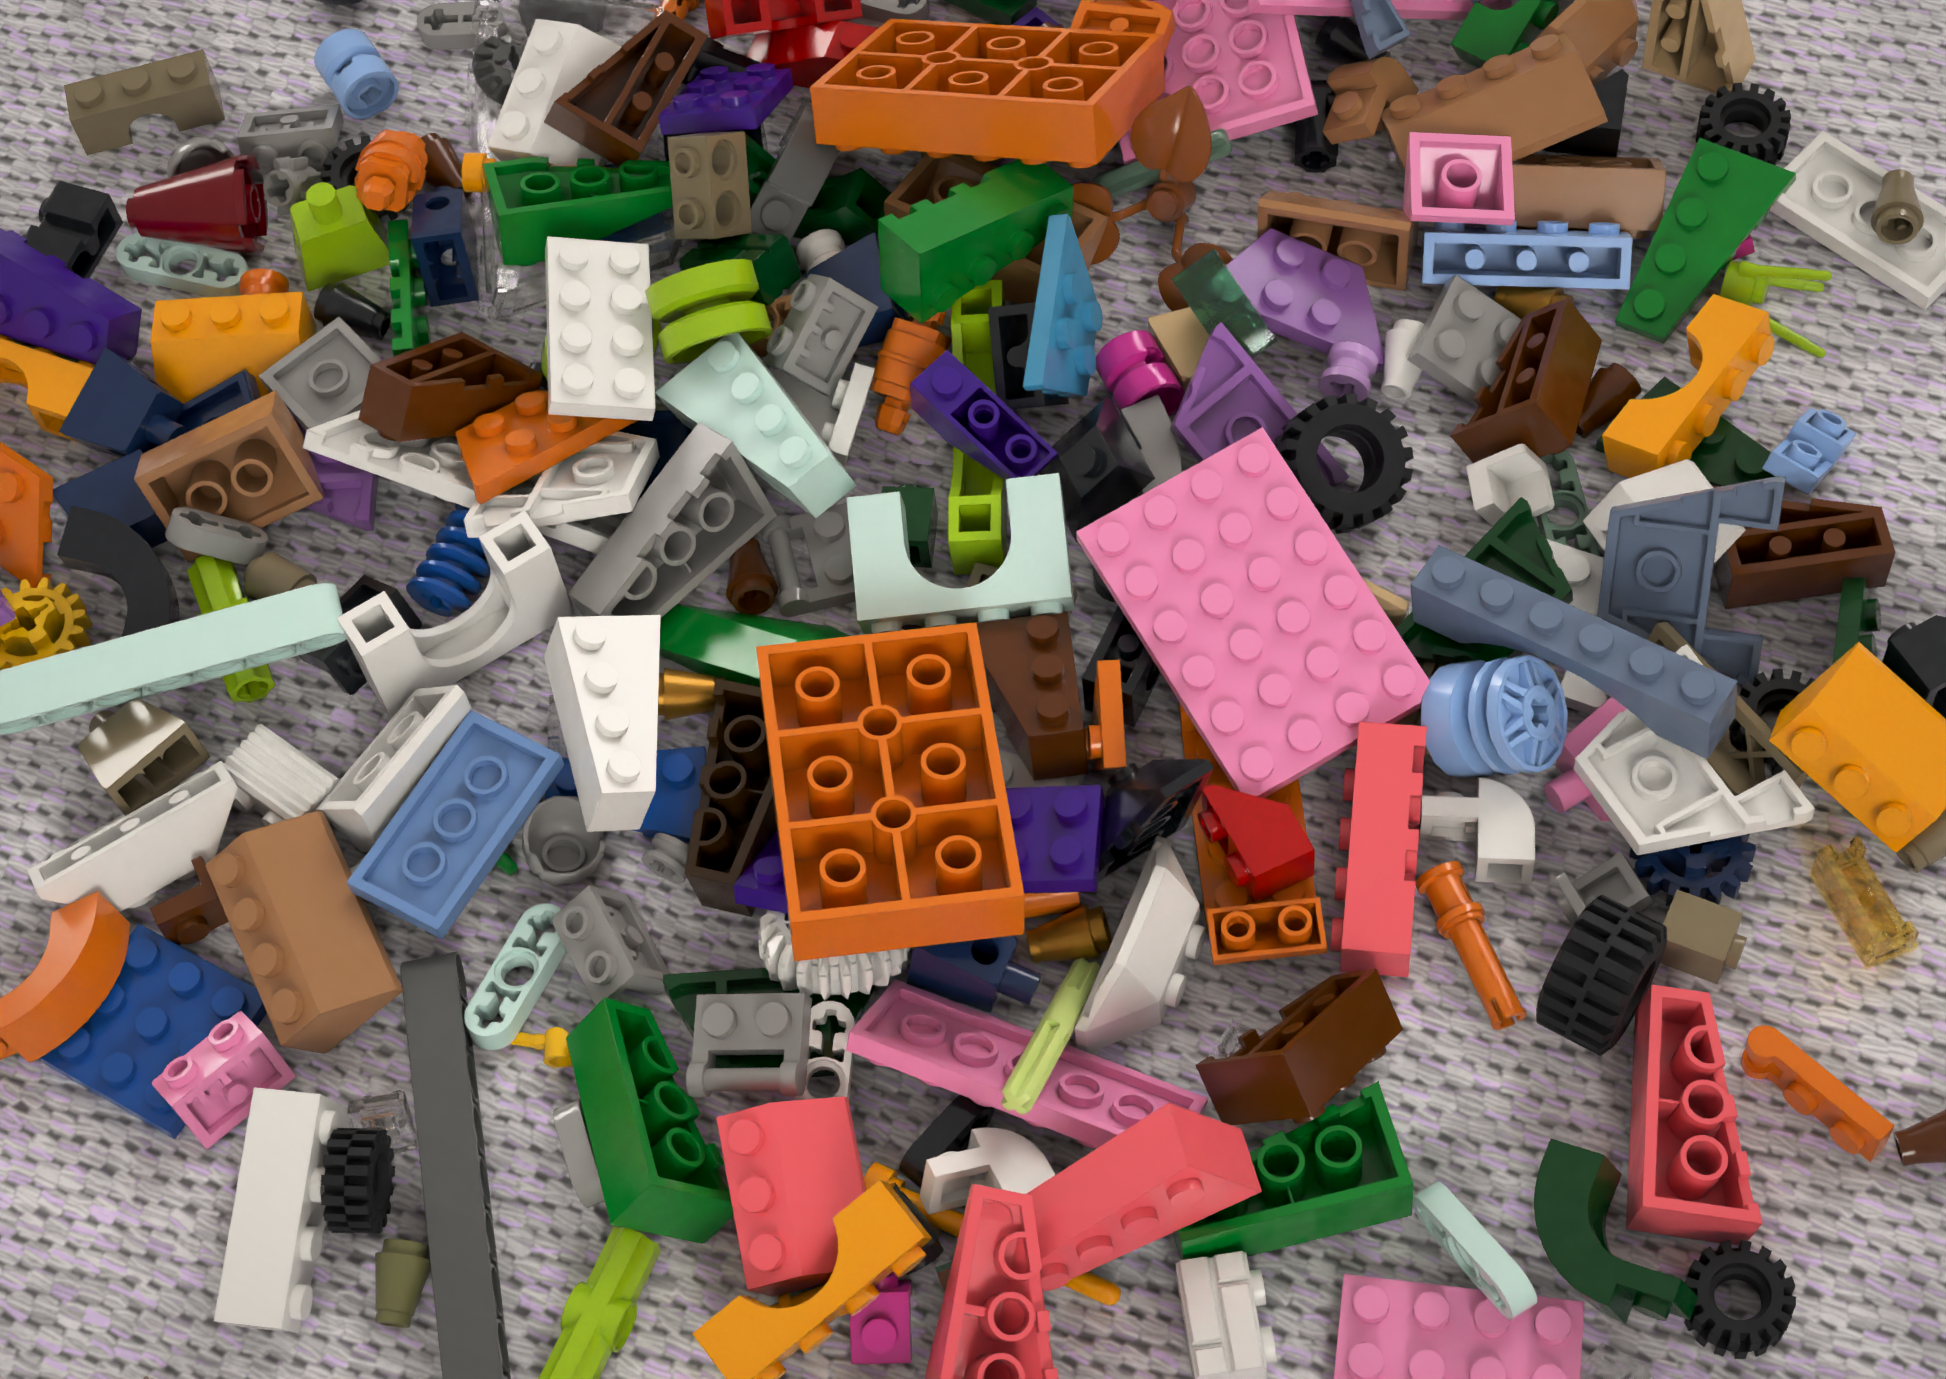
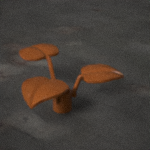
[1071,86,1233,312]

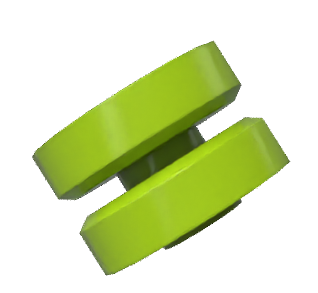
[645,259,773,365]

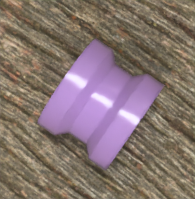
[1319,341,1378,402]

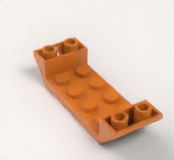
[1178,701,1327,965]

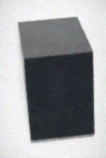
[1544,69,1629,157]

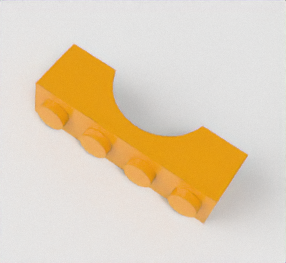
[1602,294,1775,478]
[0,334,95,442]
[692,1180,932,1379]

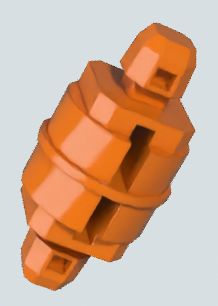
[354,129,428,212]
[869,311,952,436]

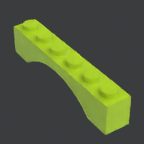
[948,280,1007,575]

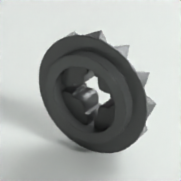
[472,33,527,105]

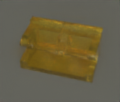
[1810,836,1919,970]

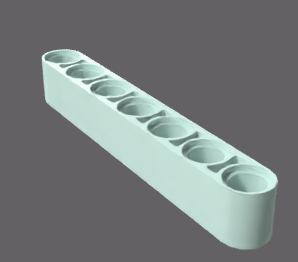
[0,583,347,735]

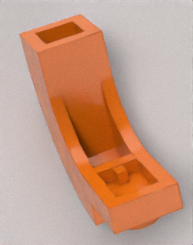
[0,891,130,1063]

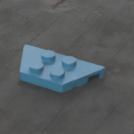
[1023,214,1103,398]

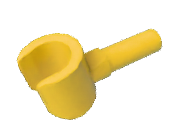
[509,1027,573,1068]

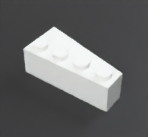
[544,615,661,832]
[214,1087,353,1333]

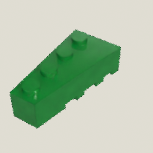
[878,159,1073,324]
[566,997,734,1244]
[1173,1081,1413,1260]

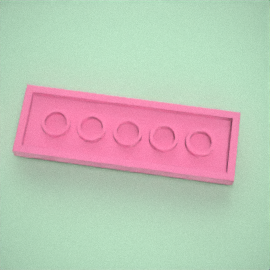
[846,979,1208,1148]

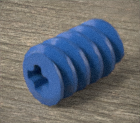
[406,503,490,617]

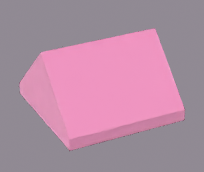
[1402,132,1515,226]

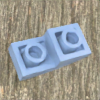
[1762,408,1857,495]

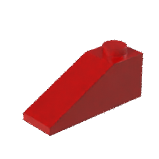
[746,20,878,89]

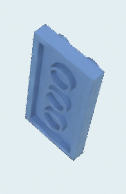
[346,710,564,939]

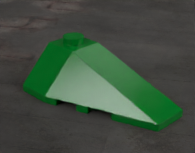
[483,157,673,267]
[659,604,850,687]

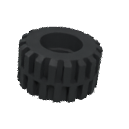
[1273,394,1413,534]
[1536,895,1667,1056]

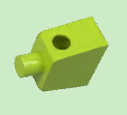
[289,182,390,292]

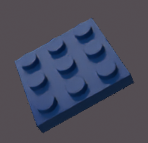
[39,924,267,1139]

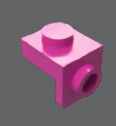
[849,1272,912,1364]

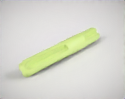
[1001,958,1101,1115]

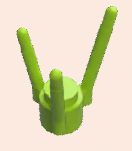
[1720,260,1832,358]

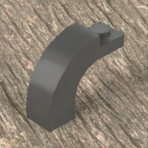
[750,101,840,242]

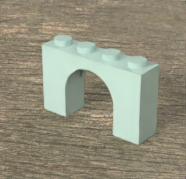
[846,473,1075,634]

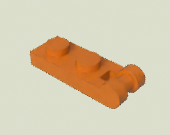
[1741,1025,1895,1162]

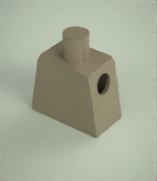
[78,698,211,816]

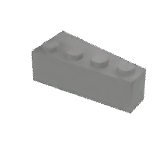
[567,422,777,619]

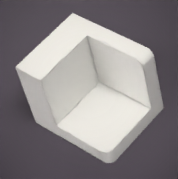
[1466,444,1555,526]

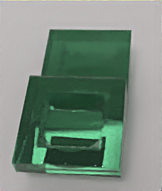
[1172,249,1278,358]

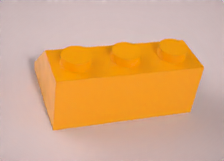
[150,291,317,404]
[1769,642,1946,853]

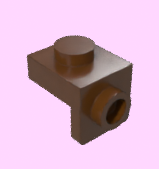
[150,856,229,945]

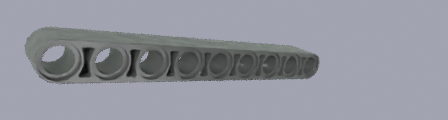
[400,951,511,1379]

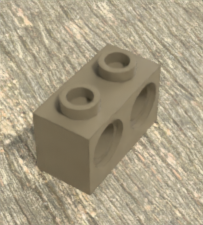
[667,131,752,239]

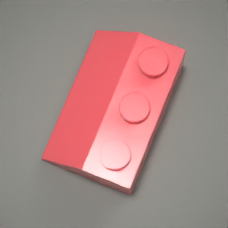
[716,1096,866,1297]

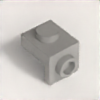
[1555,852,1654,926]

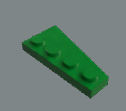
[1615,138,1796,344]
[388,219,431,356]

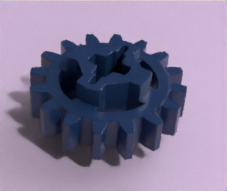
[1629,834,1756,907]

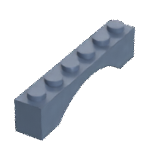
[1410,545,1738,759]

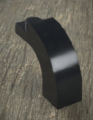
[57,506,180,637]

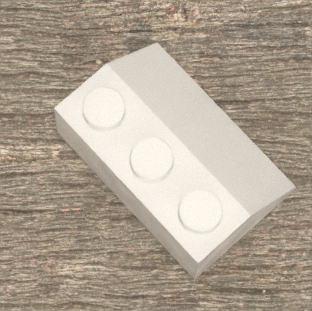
[487,19,621,167]
[315,685,473,852]

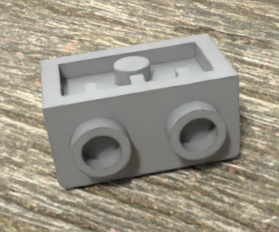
[237,104,344,181]
[764,274,878,397]
[552,885,670,1005]

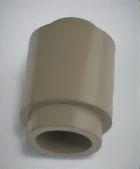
[244,552,318,600]

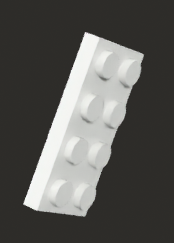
[1769,131,1946,310]
[545,236,655,421]

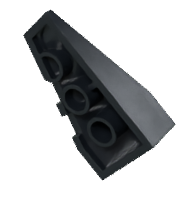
[1098,759,1214,882]

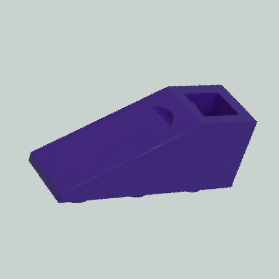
[910,350,1058,480]

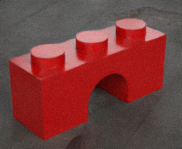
[704,0,863,40]

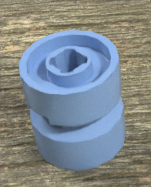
[314,29,399,119]

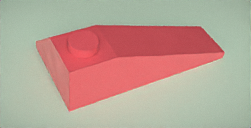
[925,1184,1058,1379]

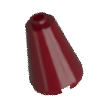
[126,155,268,253]

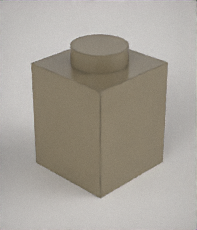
[1660,889,1747,985]

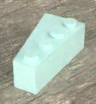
[655,333,857,518]

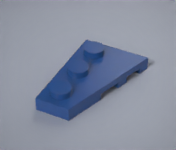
[545,746,707,843]

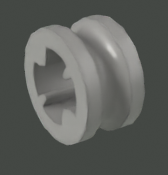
[641,833,689,884]

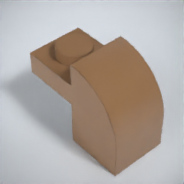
[1322,57,1419,144]

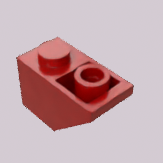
[1197,784,1315,903]

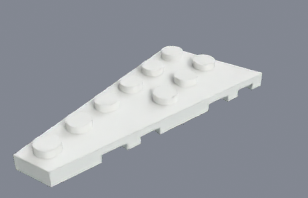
[303,410,626,555]

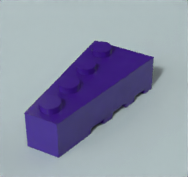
[0,228,142,365]

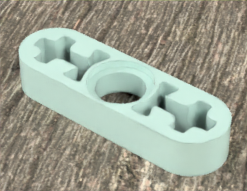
[116,233,250,297]
[464,903,567,1050]
[1413,1181,1537,1320]

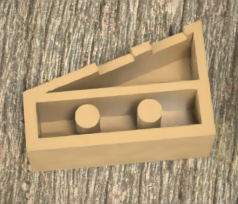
[1642,0,1756,94]

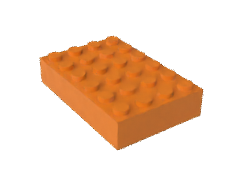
[810,18,1166,168]
[756,622,1025,961]

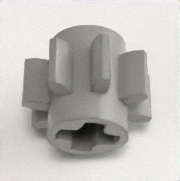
[262,156,322,216]

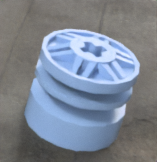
[1421,655,1568,779]

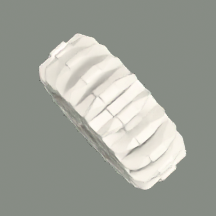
[758,910,910,1001]

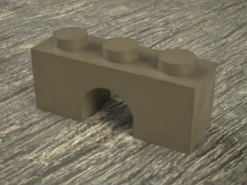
[64,49,225,156]

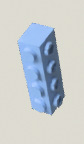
[1421,221,1633,290]

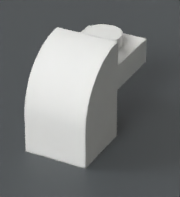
[1419,778,1535,884]
[919,1127,1055,1215]

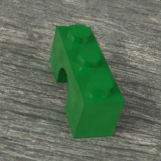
[1451,0,1559,68]

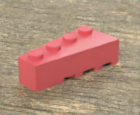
[1330,721,1427,977]
[1626,984,1763,1245]
[1027,1103,1262,1291]

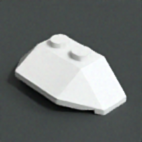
[27,761,238,912]
[1074,836,1207,1053]

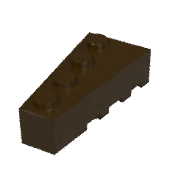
[685,678,778,917]

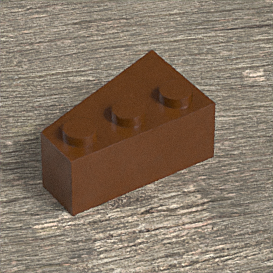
[544,10,708,167]
[1450,298,1602,463]
[358,332,543,442]
[1712,486,1896,609]
[977,612,1089,781]
[1195,969,1403,1125]

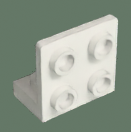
[769,362,875,469]

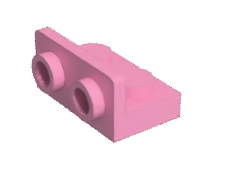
[152,1011,297,1150]

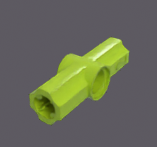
[187,555,276,703]
[538,1226,661,1379]

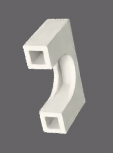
[337,511,574,719]

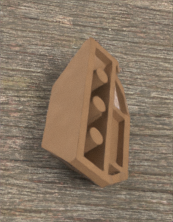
[1527,0,1639,86]

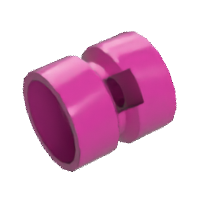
[1096,330,1185,416]

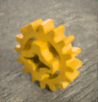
[0,578,93,670]

